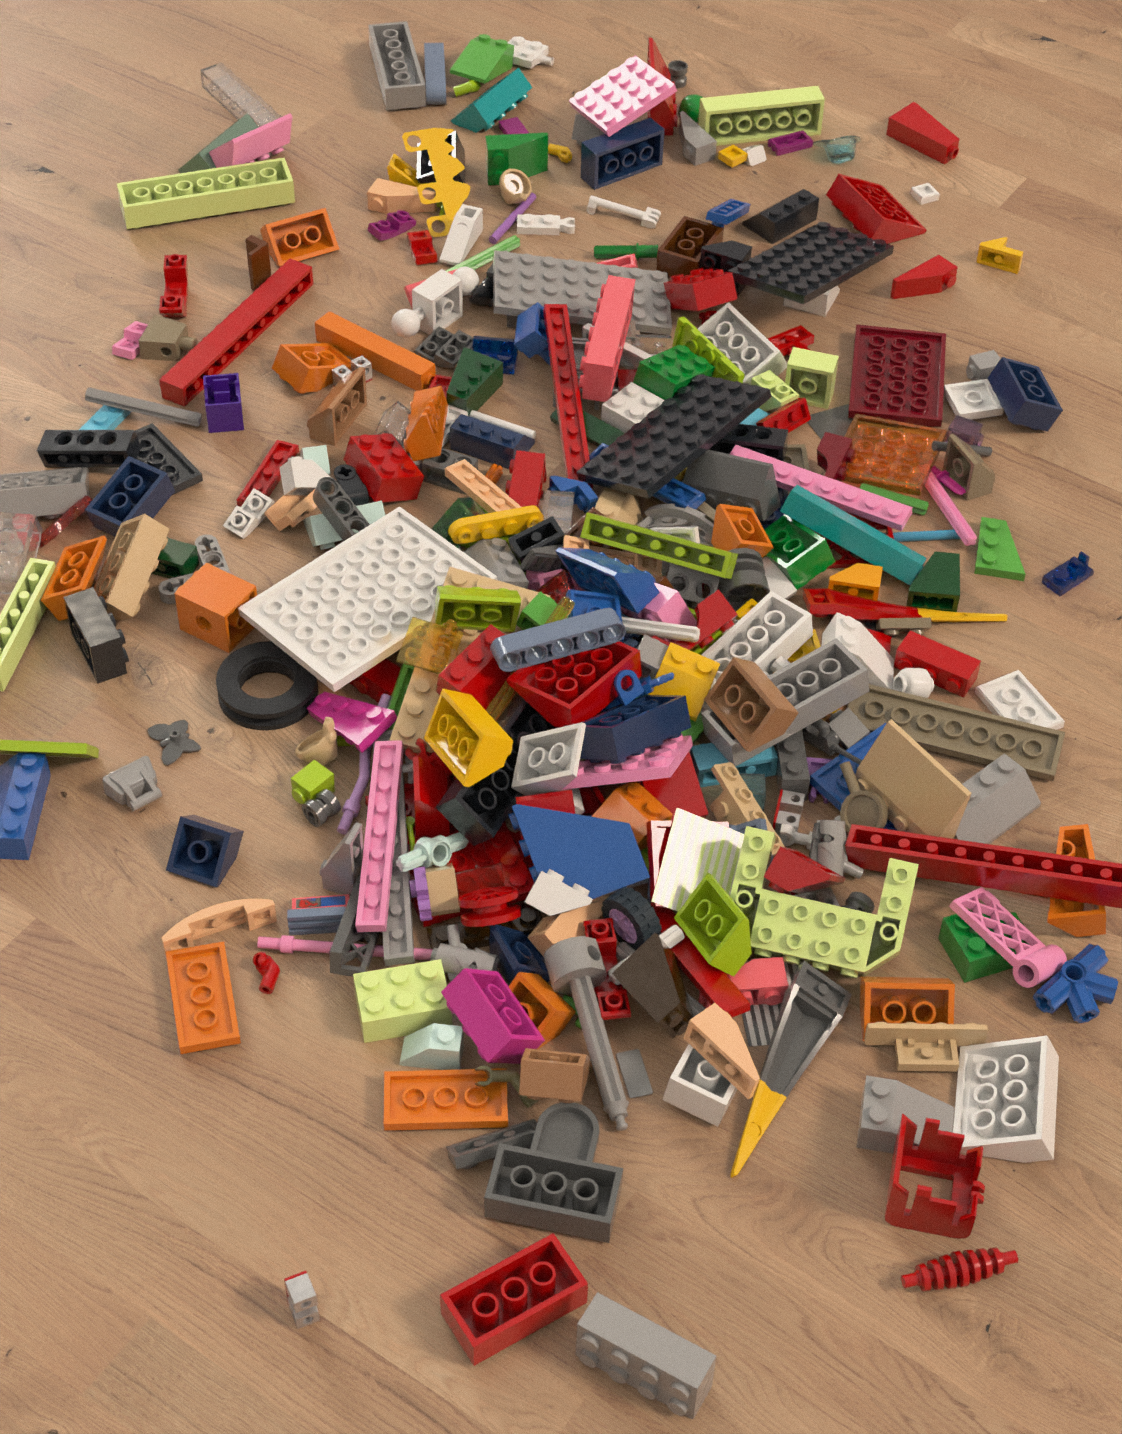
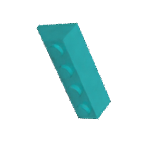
[450,68,533,133]

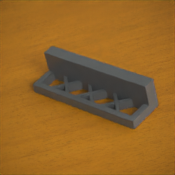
[330,874,381,977]

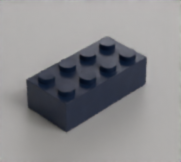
[580,117,665,190]
[580,695,691,764]

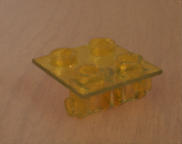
[396,617,464,674]

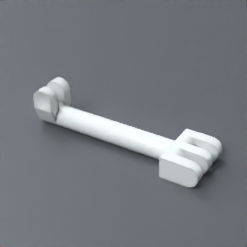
[587,195,661,229]

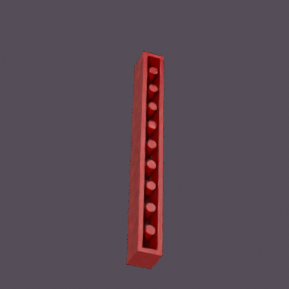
[159,259,313,407]
[845,824,1122,909]

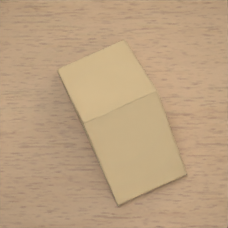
[425,863,460,916]

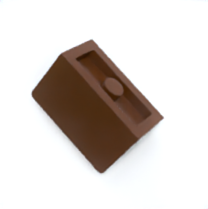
[246,235,271,291]

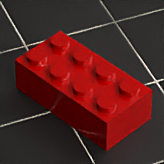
[440,1233,588,1366]

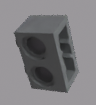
[422,448,478,495]
[665,563,720,608]

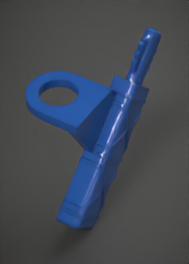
[598,670,674,714]

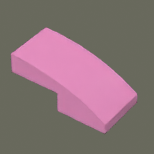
[112,321,148,360]

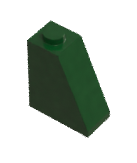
[906,551,960,612]

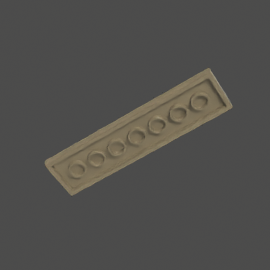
[848,684,1065,781]

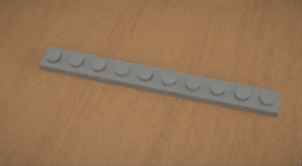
[373,730,415,966]

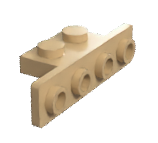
[709,762,785,857]
[864,1022,988,1072]

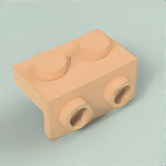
[264,489,317,532]

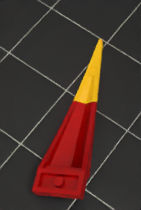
[803,588,1007,623]

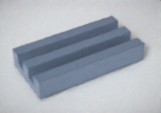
[287,906,346,936]

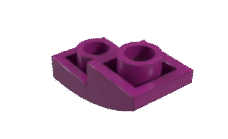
[367,210,417,241]

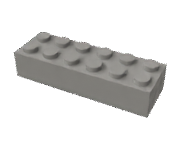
[368,21,426,110]
[701,638,869,767]

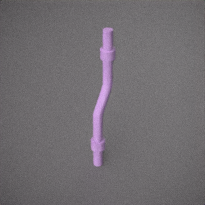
[337,694,391,835]

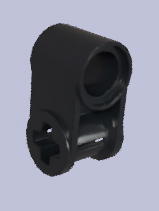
[334,464,369,506]

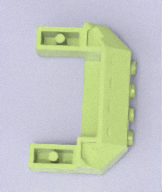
[730,826,919,978]

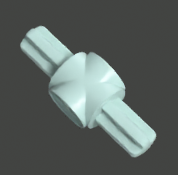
[396,832,469,872]

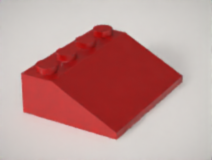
[647,37,678,136]
[826,173,927,244]
[507,641,642,728]

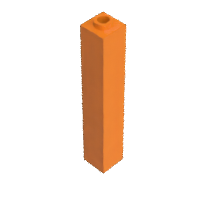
[315,311,436,391]

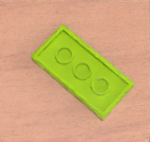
[0,739,99,758]

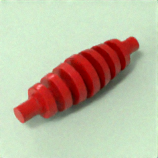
[901,1247,1018,1291]

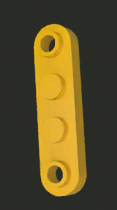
[448,505,544,544]

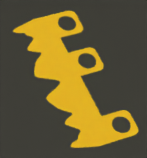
[402,128,470,237]

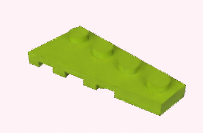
[672,317,745,383]

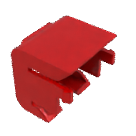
[885,1114,985,1239]

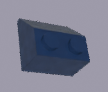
[166,815,244,887]

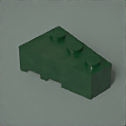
[446,347,503,416]

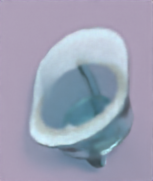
[813,136,861,164]

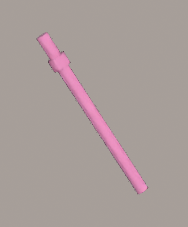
[257,935,433,961]

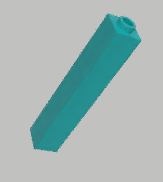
[780,485,927,585]

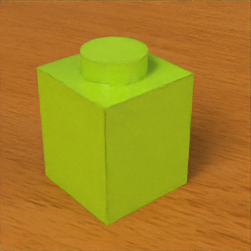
[291,760,335,804]

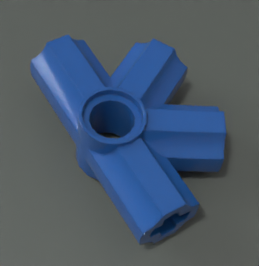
[1033,943,1118,1023]

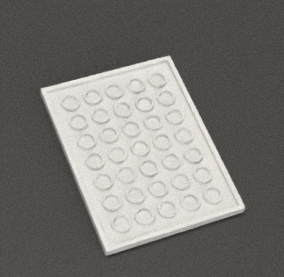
[238,507,498,692]

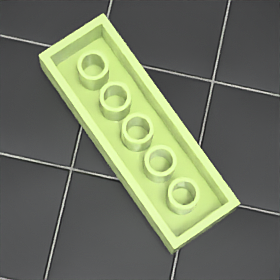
[698,86,825,146]

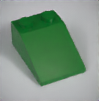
[485,133,548,186]
[762,514,836,590]
[938,910,1029,983]

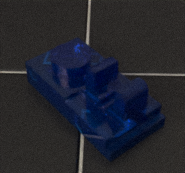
[1042,551,1094,596]

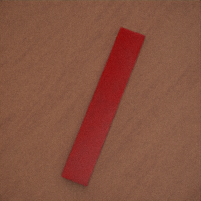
[654,908,750,1018]

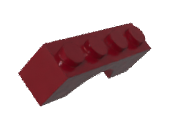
[817,432,856,482]

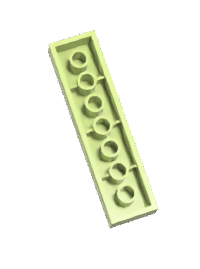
[117,158,295,229]

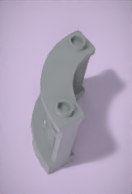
[637,504,714,547]

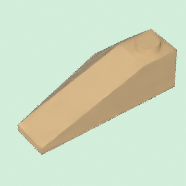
[595,487,642,525]

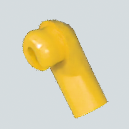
[548,143,573,163]

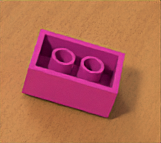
[441,968,545,1064]

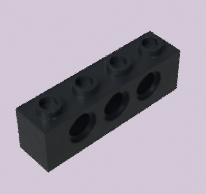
[708,424,788,462]
[37,430,141,468]

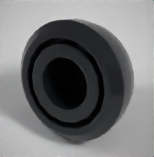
[469,277,493,307]

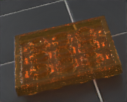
[844,414,947,496]

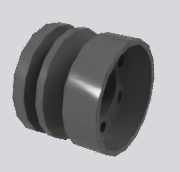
[717,548,770,612]

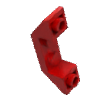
[159,254,188,318]
[583,918,631,1020]

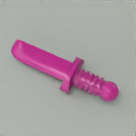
[925,463,966,495]

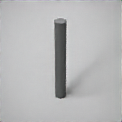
[931,441,992,456]

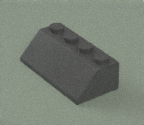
[683,450,781,521]

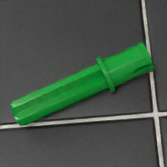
[594,243,658,260]

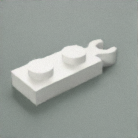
[517,214,575,235]

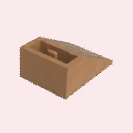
[519,1048,591,1103]

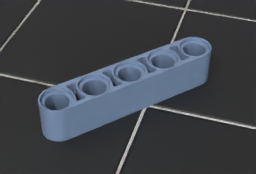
[424,43,446,105]
[490,608,626,672]

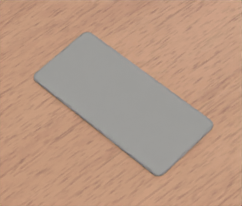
[616,1049,653,1098]

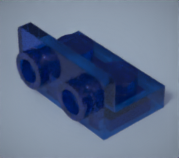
[472,336,518,375]

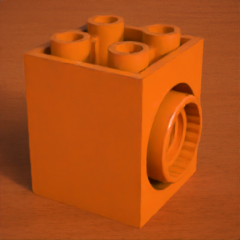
[174,563,257,653]

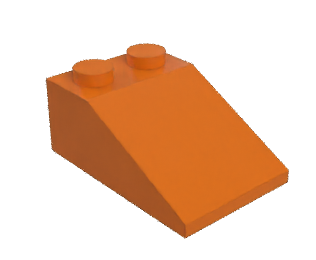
[272,343,351,394]

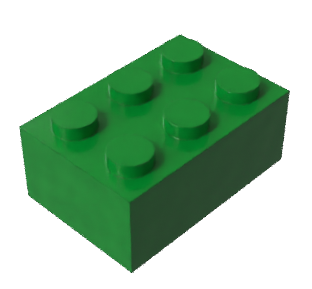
[633,345,715,400]

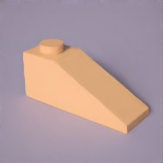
[367,178,436,214]
[683,1003,760,1100]

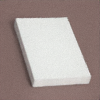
[975,670,1065,730]

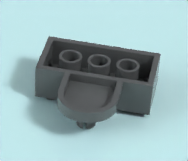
[484,1102,623,1243]

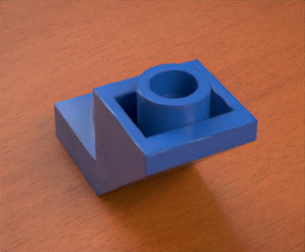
[547,475,598,514]

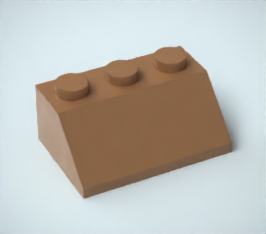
[307,367,367,446]
[704,657,799,752]

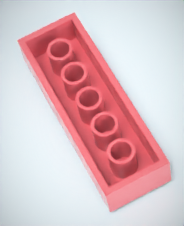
[579,275,636,402]

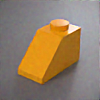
[828,563,883,601]

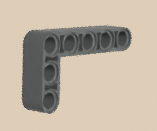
[313,477,370,541]

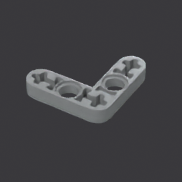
[159,534,230,604]

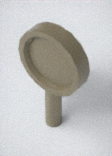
[839,761,888,832]

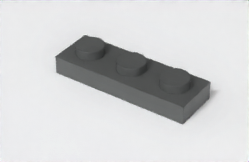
[446,1119,537,1169]

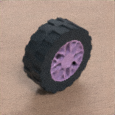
[601,887,662,950]

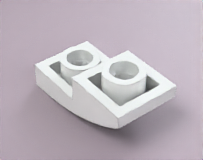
[223,488,275,539]
[762,557,797,600]

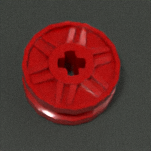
[458,886,522,927]

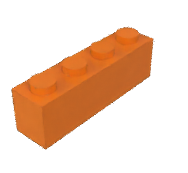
[404,386,448,462]
[1047,824,1106,937]

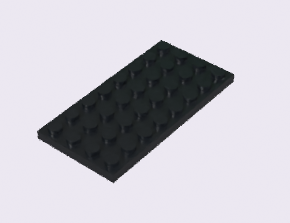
[728,222,894,305]
[576,374,772,498]

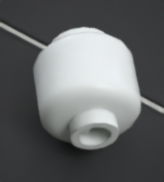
[893,668,934,698]

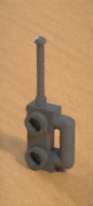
[802,719,862,765]

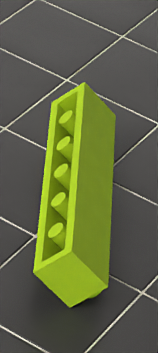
[580,512,738,579]

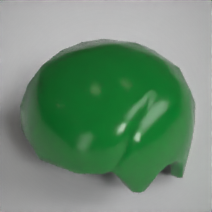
[678,94,704,122]

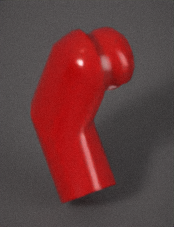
[252,952,280,994]

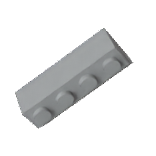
[954,753,1041,844]

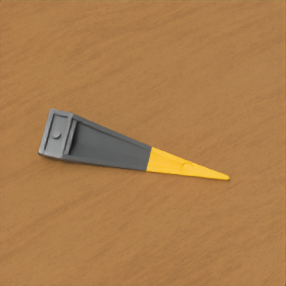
[730,961,852,1178]

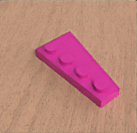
[307,691,397,753]

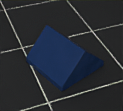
[489,924,550,986]

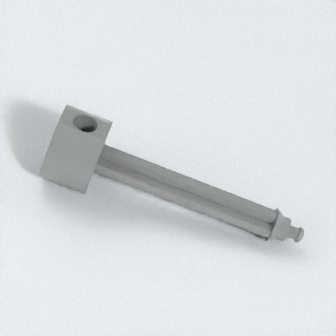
[544,936,629,1131]

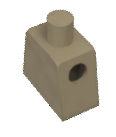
[138,315,197,361]

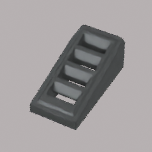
[520,544,569,573]

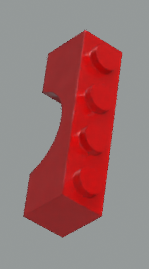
[652,589,738,678]

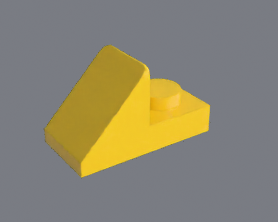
[387,154,421,187]
[976,237,1023,274]

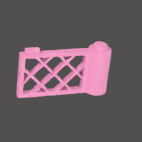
[949,887,1067,988]

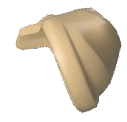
[499,169,532,205]
[295,717,338,766]

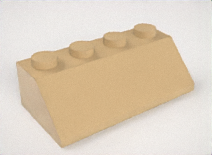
[94,514,170,621]

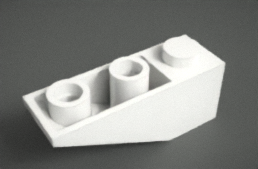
[439,204,483,266]

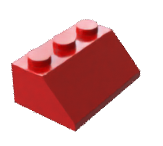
[436,624,517,713]
[764,846,846,895]

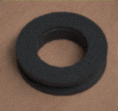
[216,641,319,731]

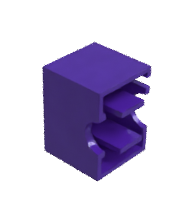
[203,373,244,433]

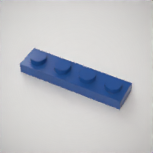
[706,199,751,227]

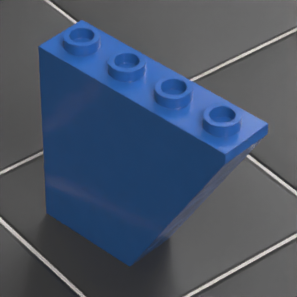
[508,804,650,899]

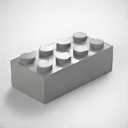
[576,1292,716,1419]

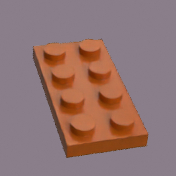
[166,941,241,1054]
[384,1068,508,1131]

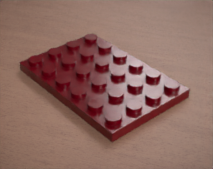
[848,324,946,427]

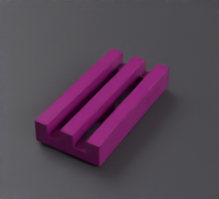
[767,130,813,156]

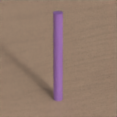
[489,193,536,244]

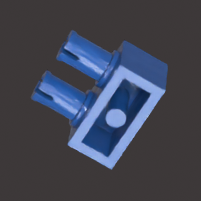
[514,302,551,366]

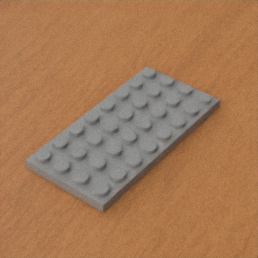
[493,250,672,335]

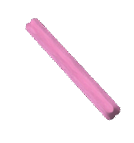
[917,466,977,546]

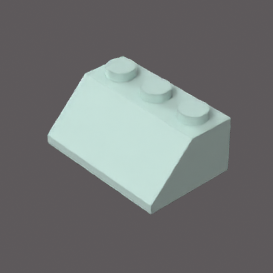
[303,501,385,550]

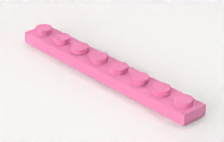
[730,445,912,531]
[355,740,404,932]

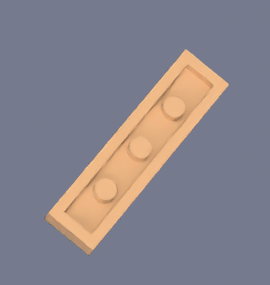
[445,459,521,513]

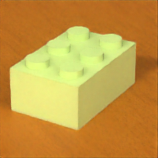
[353,959,453,1043]

